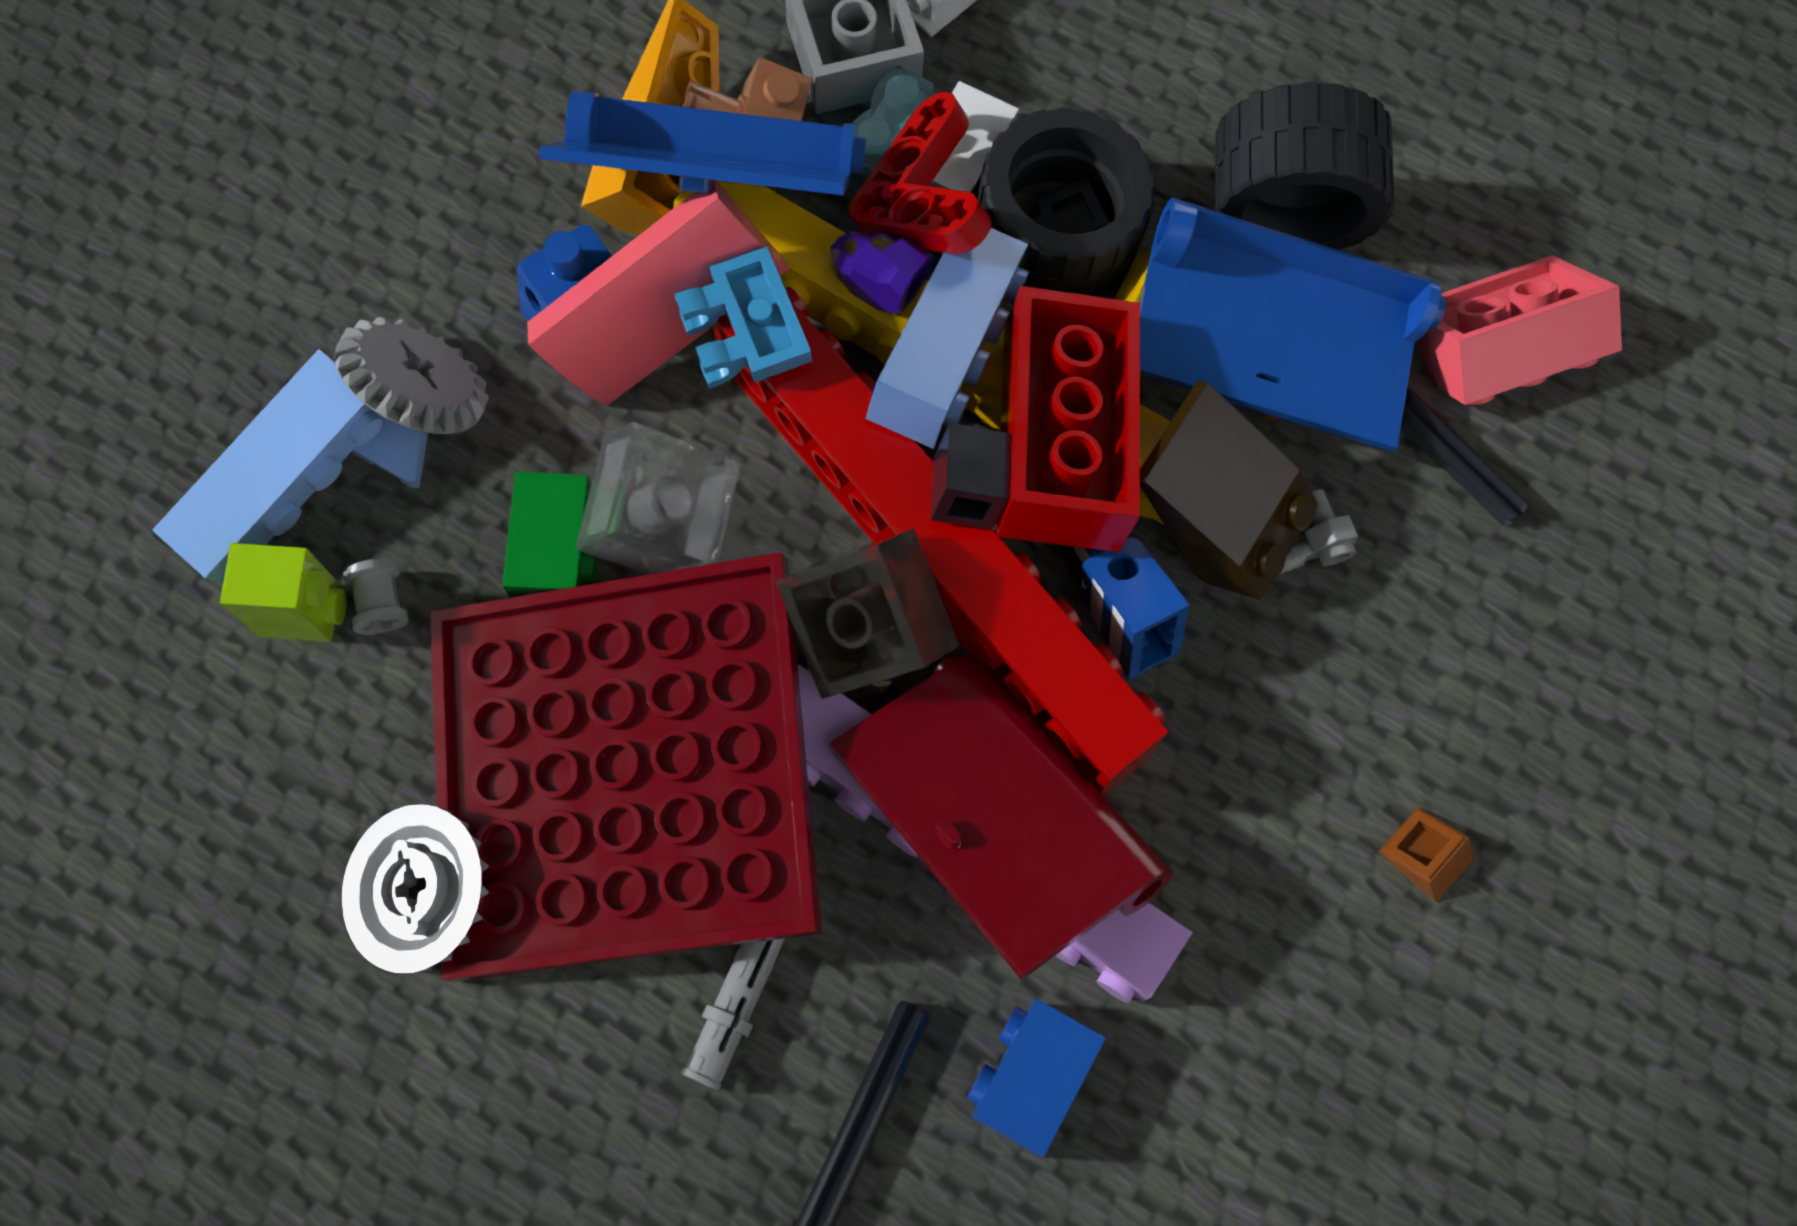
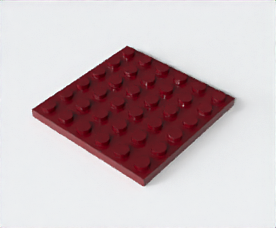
[430,552,822,982]

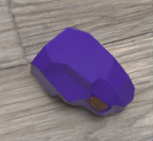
[830,231,934,314]

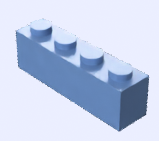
[865,228,1029,449]

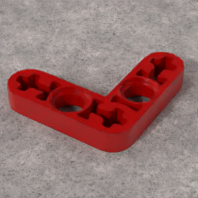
[849,92,991,254]

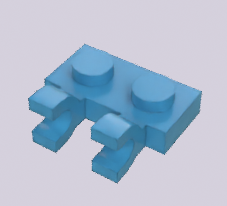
[674,247,812,389]

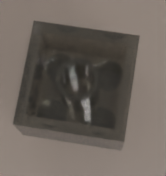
[775,528,959,699]

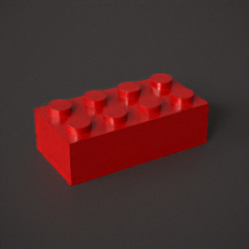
[997,286,1140,552]

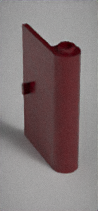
[829,653,1173,980]

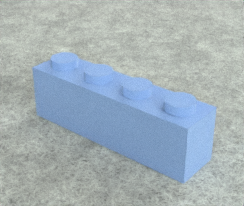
[152,349,383,584]

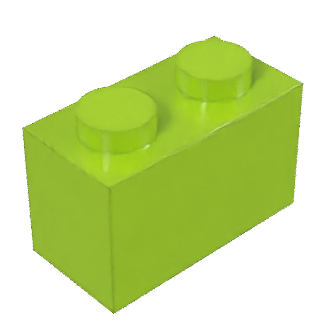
[220,543,347,642]

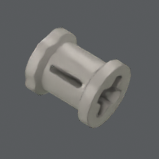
[343,559,409,635]

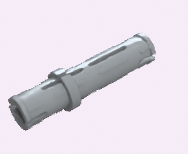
[681,938,785,1091]

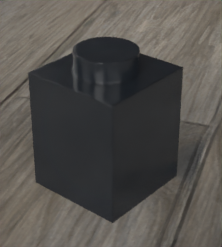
[931,423,1011,530]

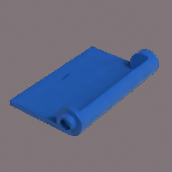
[539,90,866,195]
[1140,197,1446,452]

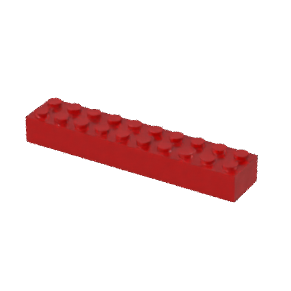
[713,286,1169,796]

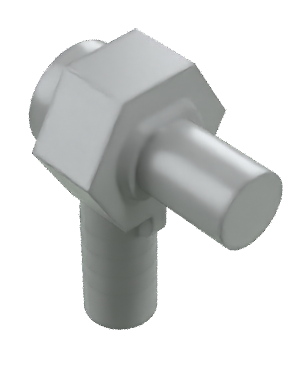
[1280,489,1358,574]

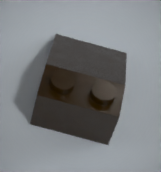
[1140,380,1318,600]

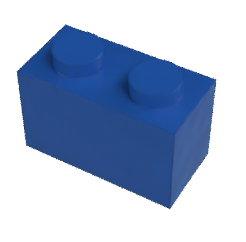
[966,998,1106,1158]

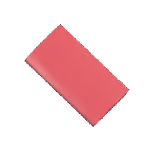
[527,180,789,406]

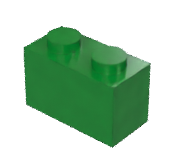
[502,471,604,598]

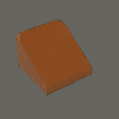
[1379,807,1474,902]

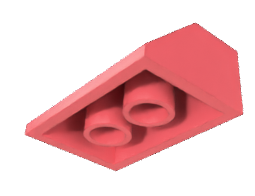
[1416,255,1622,405]

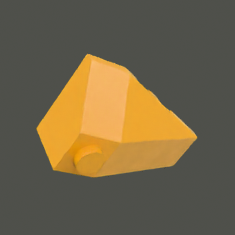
[581,0,720,235]

